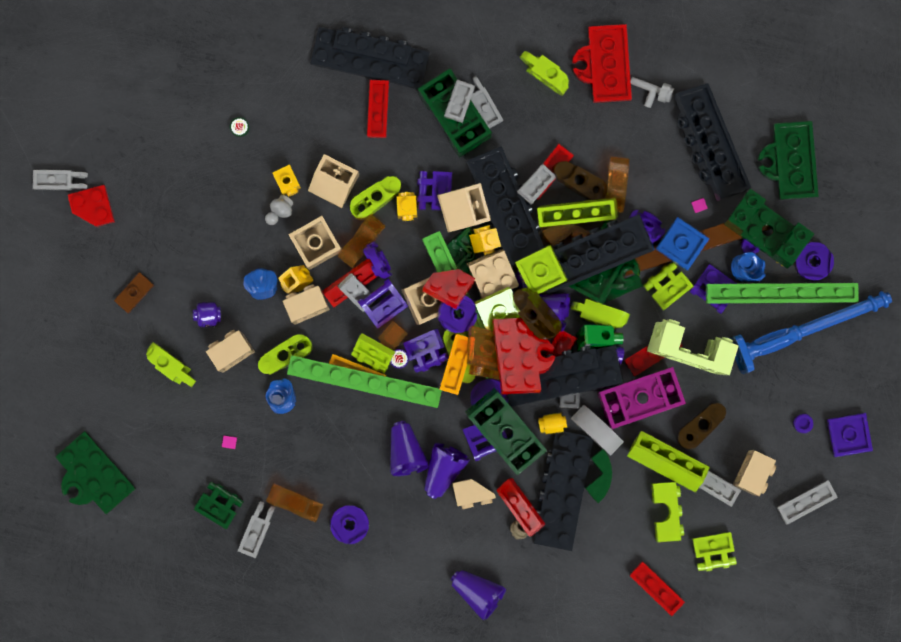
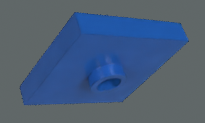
[655,217,709,271]

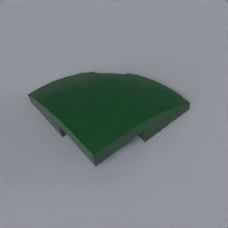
[446,227,477,276]

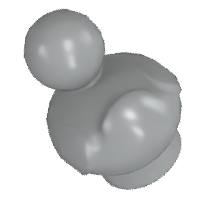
[265,195,293,225]

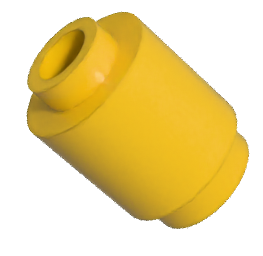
[539,413,567,434]

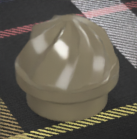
[510,521,528,539]

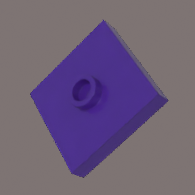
[827,413,873,457]

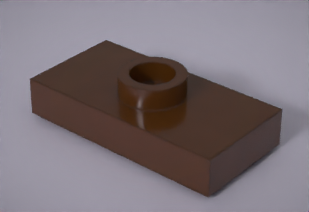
[114,272,155,314]

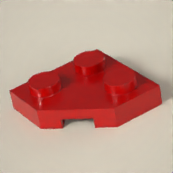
[67,185,115,227]
[422,269,475,309]

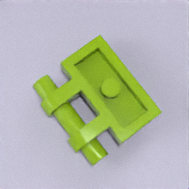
[643,262,693,311]
[351,333,395,374]
[692,532,737,572]

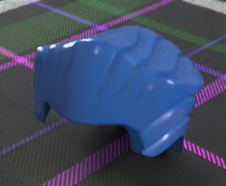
[731,252,766,282]
[244,268,277,300]
[265,378,296,414]

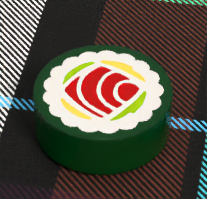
[230,117,250,137]

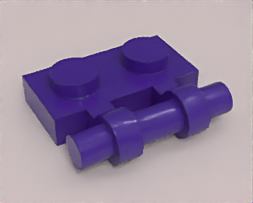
[416,171,452,211]
[403,329,449,373]

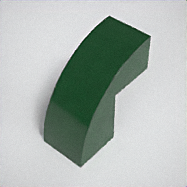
[585,449,612,503]

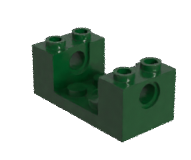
[418,69,492,158]
[724,189,815,269]
[465,387,547,475]

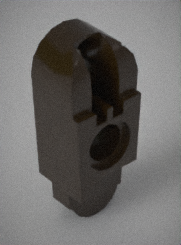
[553,161,607,200]
[513,288,562,340]
[677,403,726,449]

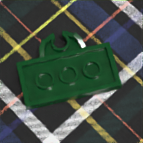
[757,121,819,200]
[569,220,640,305]
[55,431,136,515]

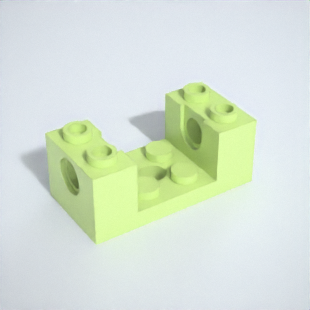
[647,319,739,375]

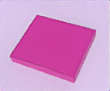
[691,198,708,213]
[222,436,237,449]

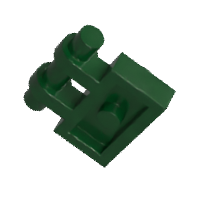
[193,481,244,529]

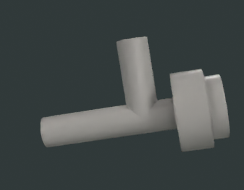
[631,77,675,108]

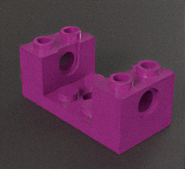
[597,367,686,429]

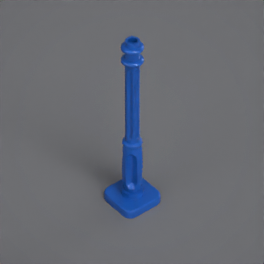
[729,291,892,374]

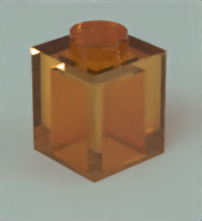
[378,321,408,351]

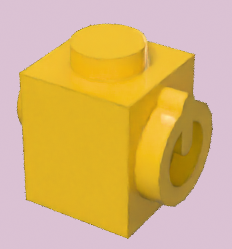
[273,165,301,197]
[397,192,417,221]
[469,225,501,255]
[278,265,313,294]

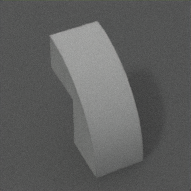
[571,405,624,456]

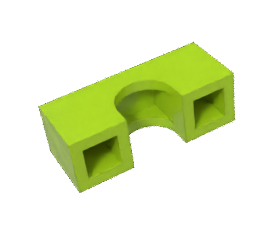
[651,482,684,542]

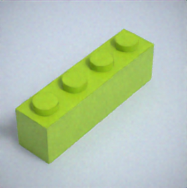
[537,198,618,227]
[627,431,710,492]

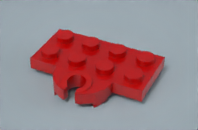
[572,24,632,103]
[492,318,555,394]

